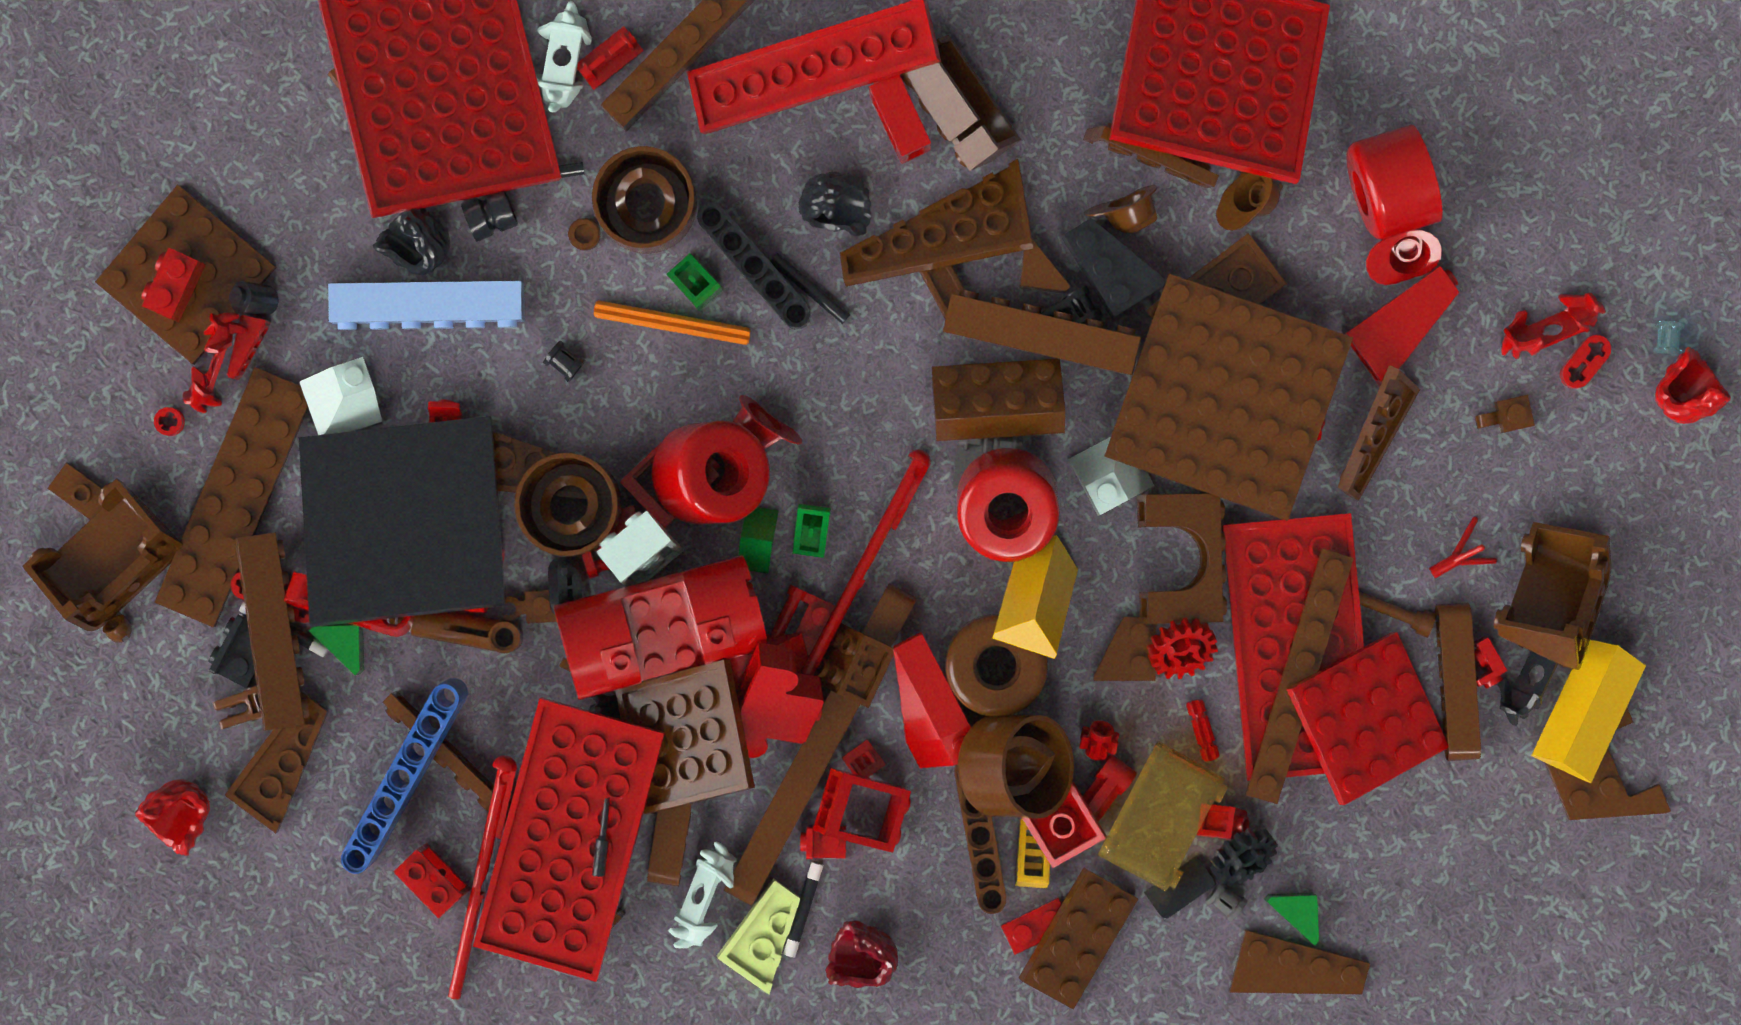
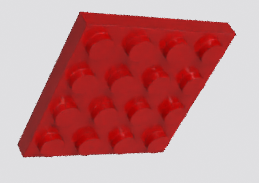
[1286,632,1449,805]

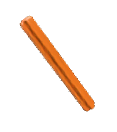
[593,300,751,345]

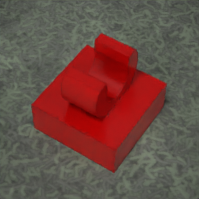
[841,739,886,778]

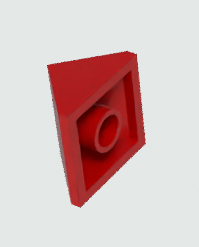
[1022,782,1107,868]

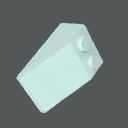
[596,511,684,586]

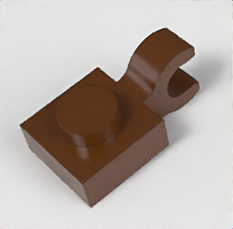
[1474,395,1535,433]

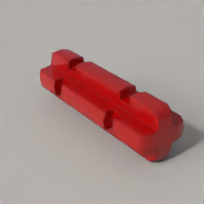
[1186,699,1220,762]

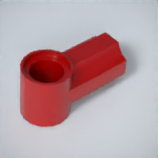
[1083,754,1137,822]

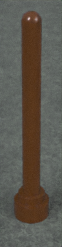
[1359,591,1437,638]

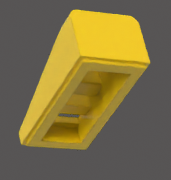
[1015,818,1050,888]

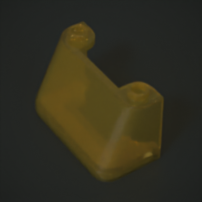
[1097,741,1228,891]

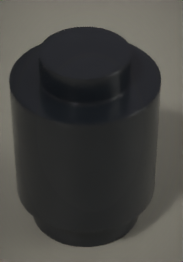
[229,281,279,316]

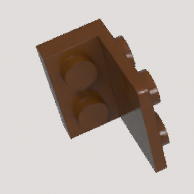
[814,623,894,708]

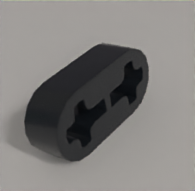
[548,557,583,615]

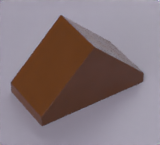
[1019,240,1070,293]

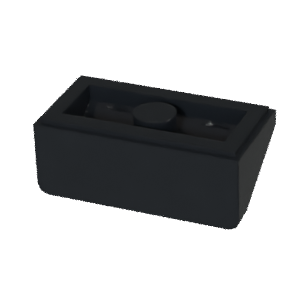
[1144,856,1216,921]

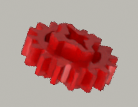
[1147,617,1218,680]

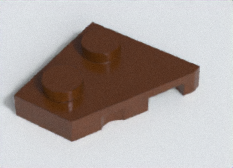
[1093,617,1156,681]

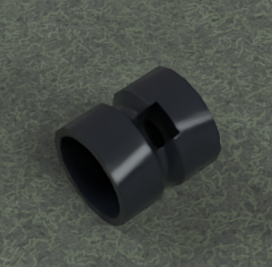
[461,191,518,242]

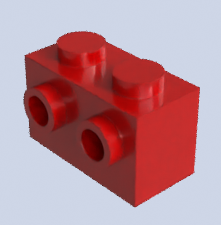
[141,247,206,322]

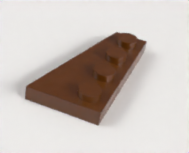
[1083,123,1219,188]
[1338,365,1420,501]
[225,692,329,834]

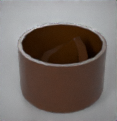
[592,146,697,254]
[514,453,622,556]
[945,614,1048,717]
[958,715,1074,818]

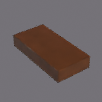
[920,265,966,319]

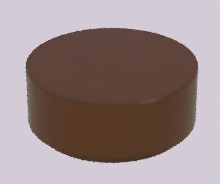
[568,218,601,251]

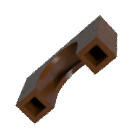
[1137,494,1227,624]

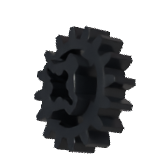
[1210,827,1278,886]

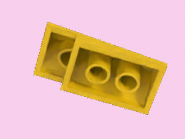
[993,535,1078,659]
[1531,640,1646,783]

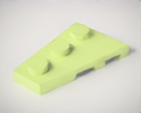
[717,878,800,994]

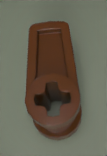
[212,686,262,730]

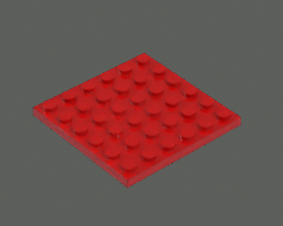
[1109,0,1330,184]

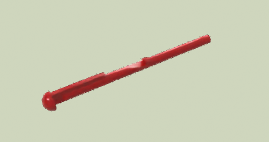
[801,449,931,676]
[448,755,517,1000]

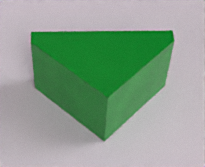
[666,253,723,311]
[792,504,831,558]
[738,507,779,574]
[309,625,364,675]
[1264,892,1319,946]

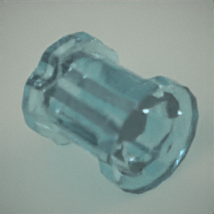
[1653,321,1685,356]

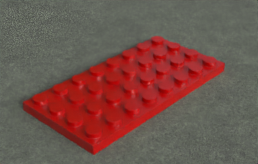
[1222,513,1364,781]
[473,697,666,982]

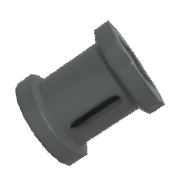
[1205,882,1248,922]

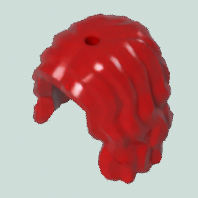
[1655,347,1731,424]
[135,779,210,856]

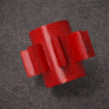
[1079,721,1120,761]

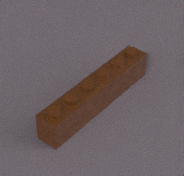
[601,0,755,132]
[943,289,1142,375]
[235,532,309,731]

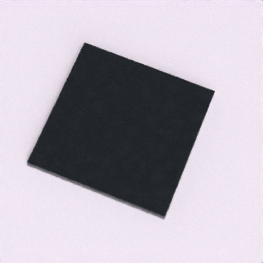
[298,416,506,627]

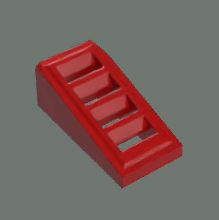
[227,315,271,380]

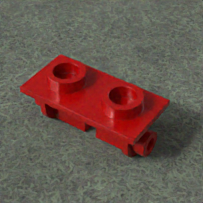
[577,26,644,90]

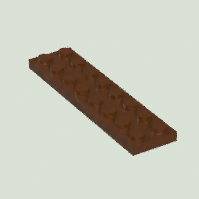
[154,367,308,627]

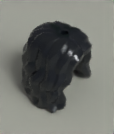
[798,171,872,236]
[373,208,451,275]

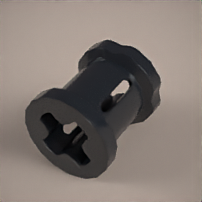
[543,340,585,382]

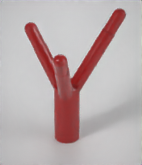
[1429,516,1497,579]

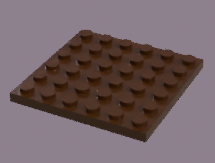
[1104,273,1353,521]

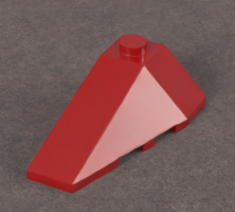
[893,632,971,768]

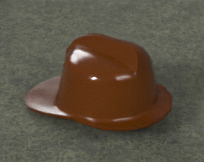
[1216,172,1283,231]
[1084,185,1157,233]

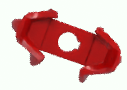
[1501,293,1606,359]
[183,312,247,413]

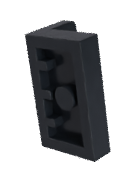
[208,614,255,688]

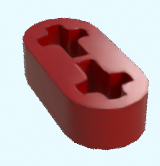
[1560,335,1611,389]

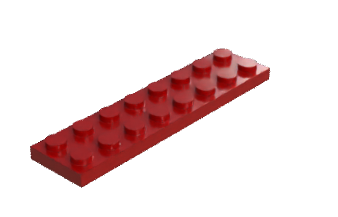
[687,0,941,135]

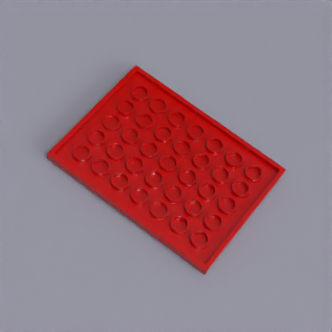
[318,0,561,218]

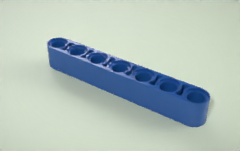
[341,678,468,874]

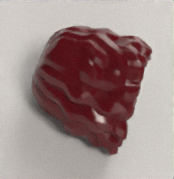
[825,920,898,988]

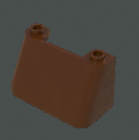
[22,478,183,631]
[1494,522,1612,670]

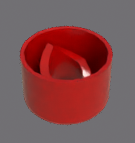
[1346,124,1443,239]
[652,420,770,524]
[957,448,1060,562]

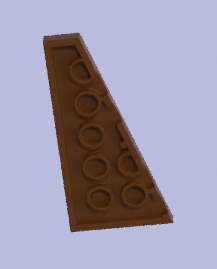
[840,159,1034,287]

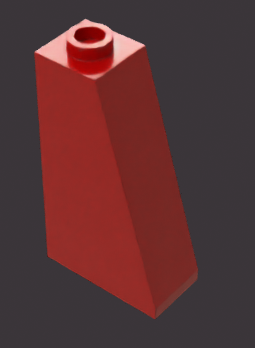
[1345,266,1459,387]

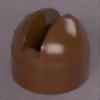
[103,614,132,643]

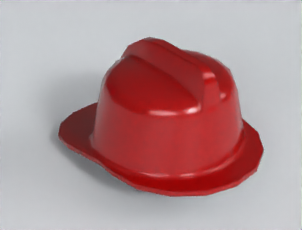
[1366,230,1442,285]
[733,395,802,448]

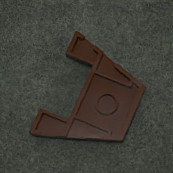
[1544,708,1671,820]

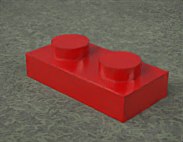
[1000,897,1061,955]

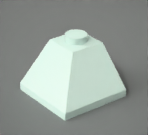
[299,357,382,435]
[1068,437,1154,516]

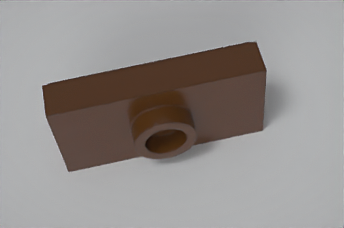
[47,463,103,520]

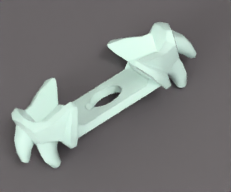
[536,1,592,113]
[669,841,737,949]

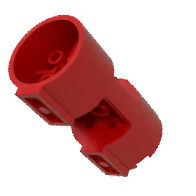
[553,555,767,700]

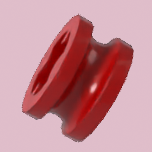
[154,407,185,436]

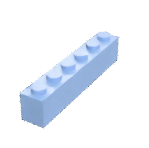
[328,281,525,330]

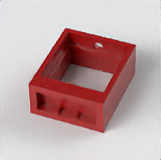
[869,75,931,164]
[620,443,721,529]
[813,768,911,853]
[393,843,471,919]

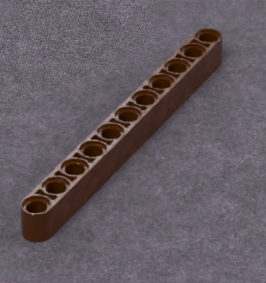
[723,583,917,906]

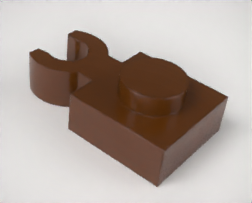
[503,590,557,624]

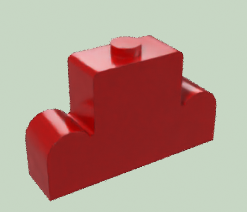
[736,642,824,758]

